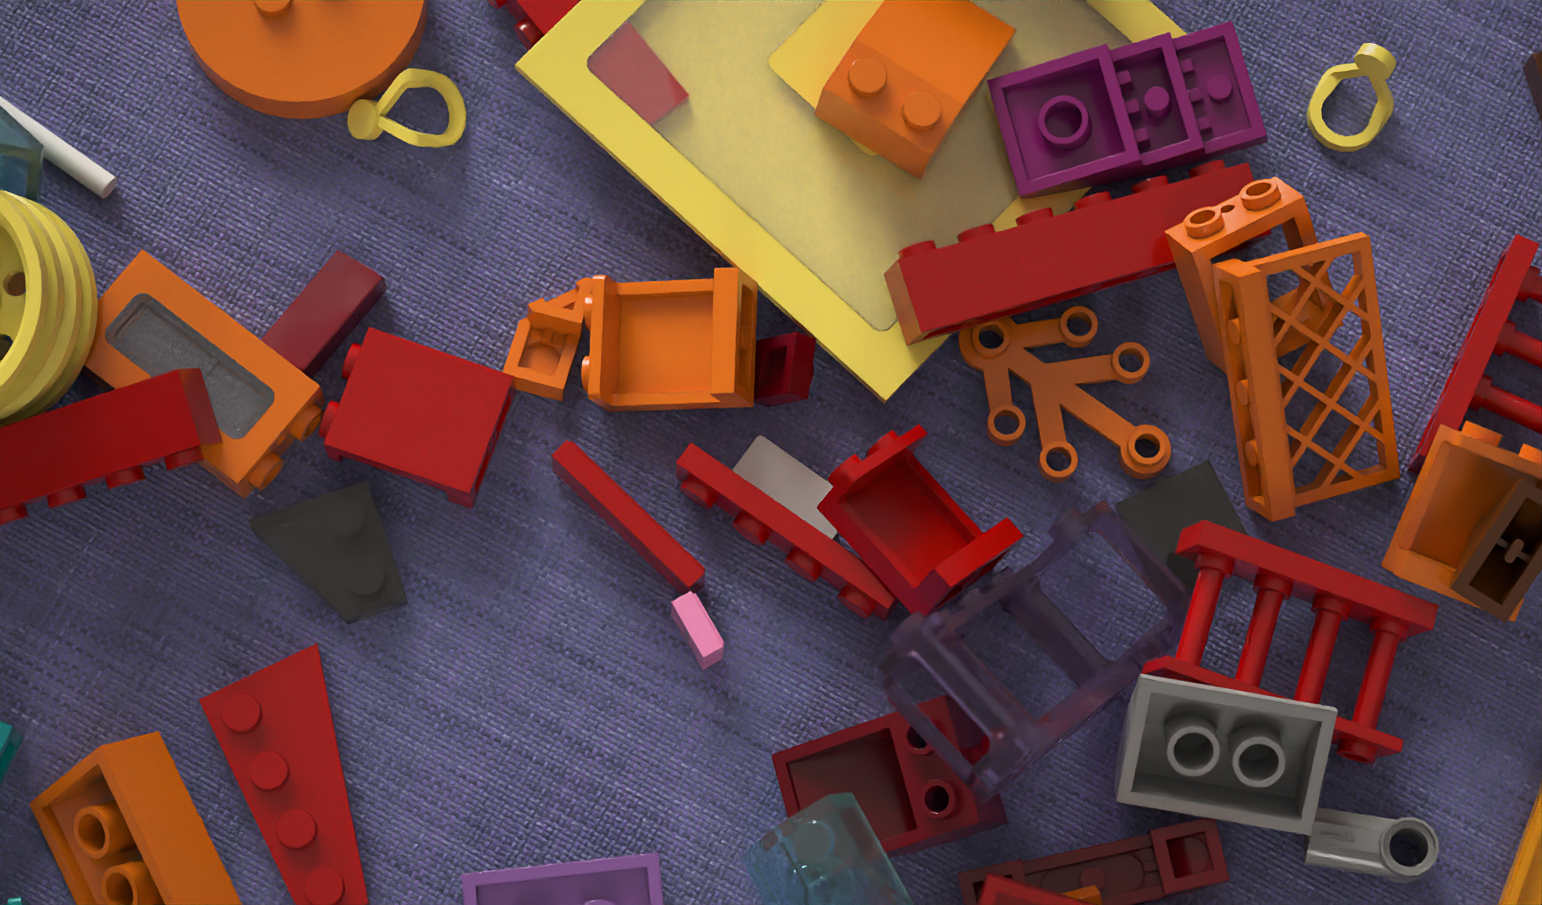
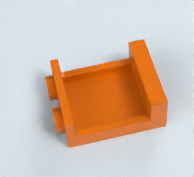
[581,267,758,412]
[1381,420,1542,622]

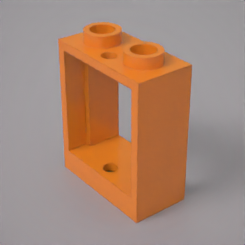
[1165,176,1344,374]

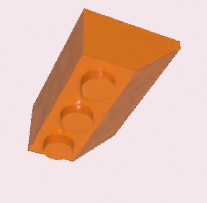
[29,731,242,905]

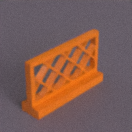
[1211,232,1401,522]

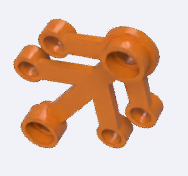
[958,306,1171,483]

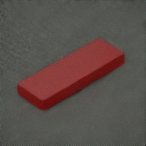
[551,440,705,596]

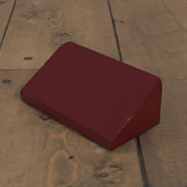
[261,250,387,379]

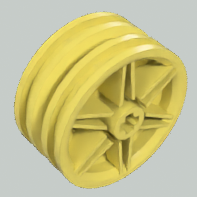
[0,190,98,427]

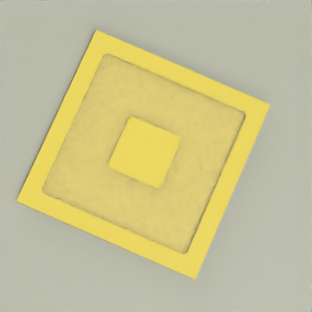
[515,0,1187,404]

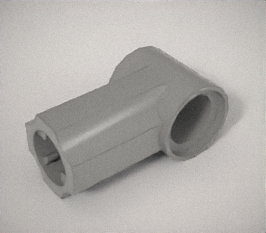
[1303,807,1439,884]

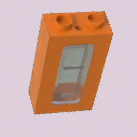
[80,249,326,499]

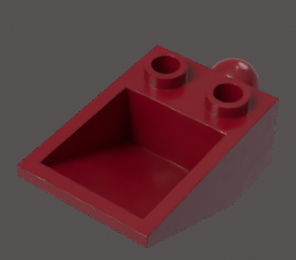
[771,695,1032,880]

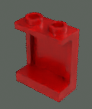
[319,327,516,509]
[816,424,1024,623]

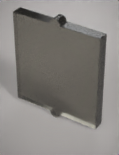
[1114,460,1248,604]

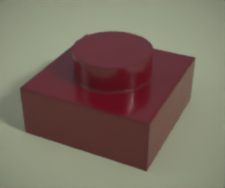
[754,332,816,407]

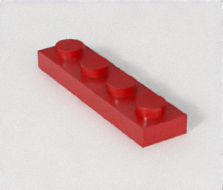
[676,443,899,621]

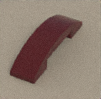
[957,818,1230,905]

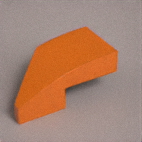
[503,277,593,401]

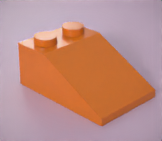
[814,0,1017,180]

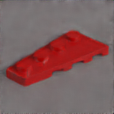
[199,643,370,905]

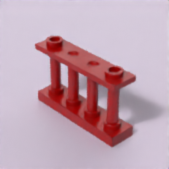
[1407,234,1542,475]
[1142,520,1439,764]

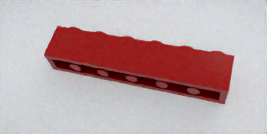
[883,159,1272,346]

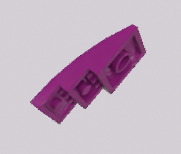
[987,21,1268,199]

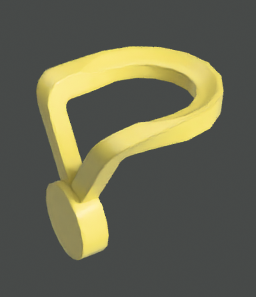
[1307,43,1397,152]
[347,68,466,148]

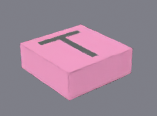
[671,591,724,670]

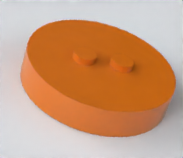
[176,0,429,119]

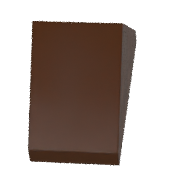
[1449,478,1542,623]

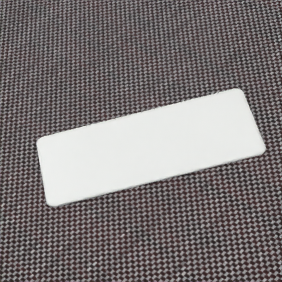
[732,435,838,539]

